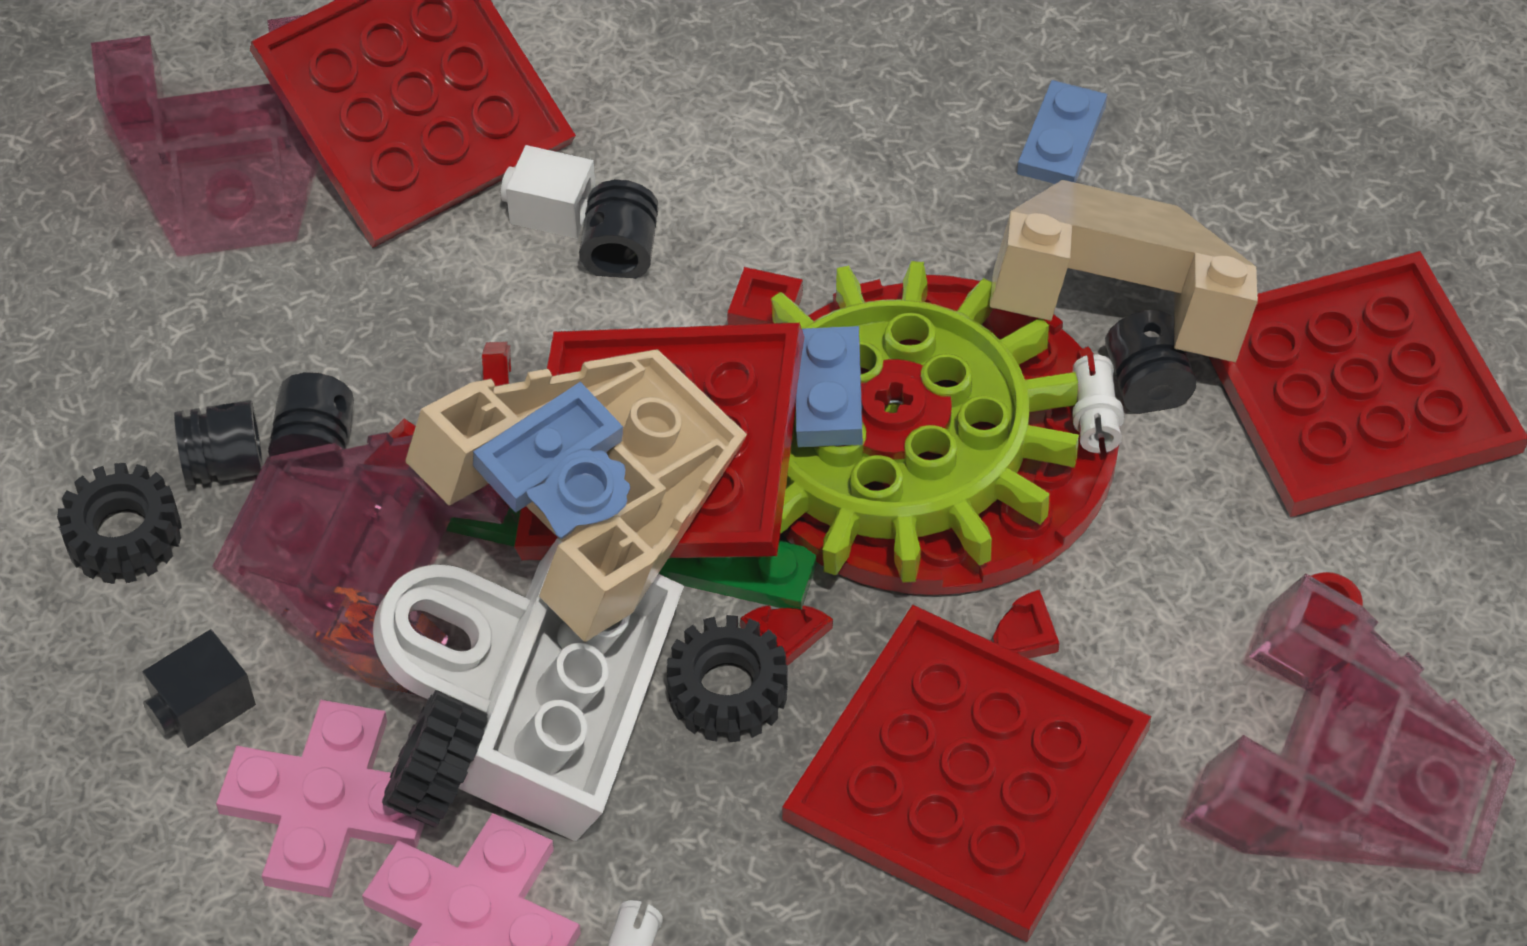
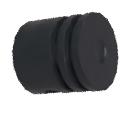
[579,179,659,279]
[1105,310,1196,414]
[268,372,354,475]
[174,400,264,486]

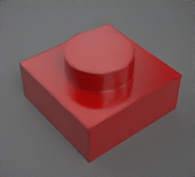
[727,267,803,325]

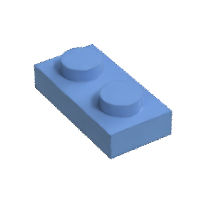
[1017,80,1107,184]
[796,326,863,447]
[473,382,623,513]

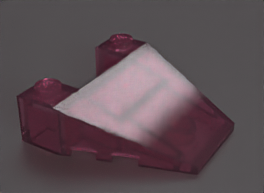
[91,15,319,257]
[212,432,510,695]
[1185,573,1516,874]

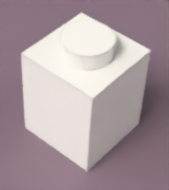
[501,145,595,239]

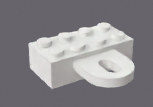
[373,538,684,841]

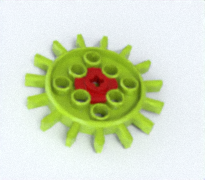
[771,261,1079,583]

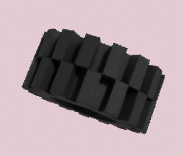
[57,463,182,584]
[667,615,788,743]
[382,690,488,828]

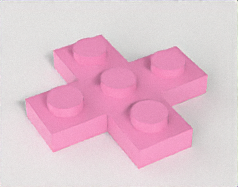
[216,700,424,898]
[362,813,581,946]

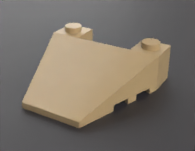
[990,180,1258,362]
[405,349,747,642]

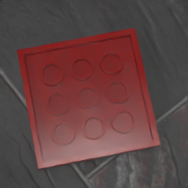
[250,0,576,248]
[1208,251,1527,517]
[514,322,805,561]
[782,604,1152,942]

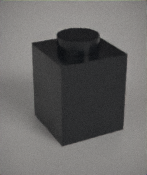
[142,629,256,748]

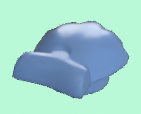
[526,448,630,539]

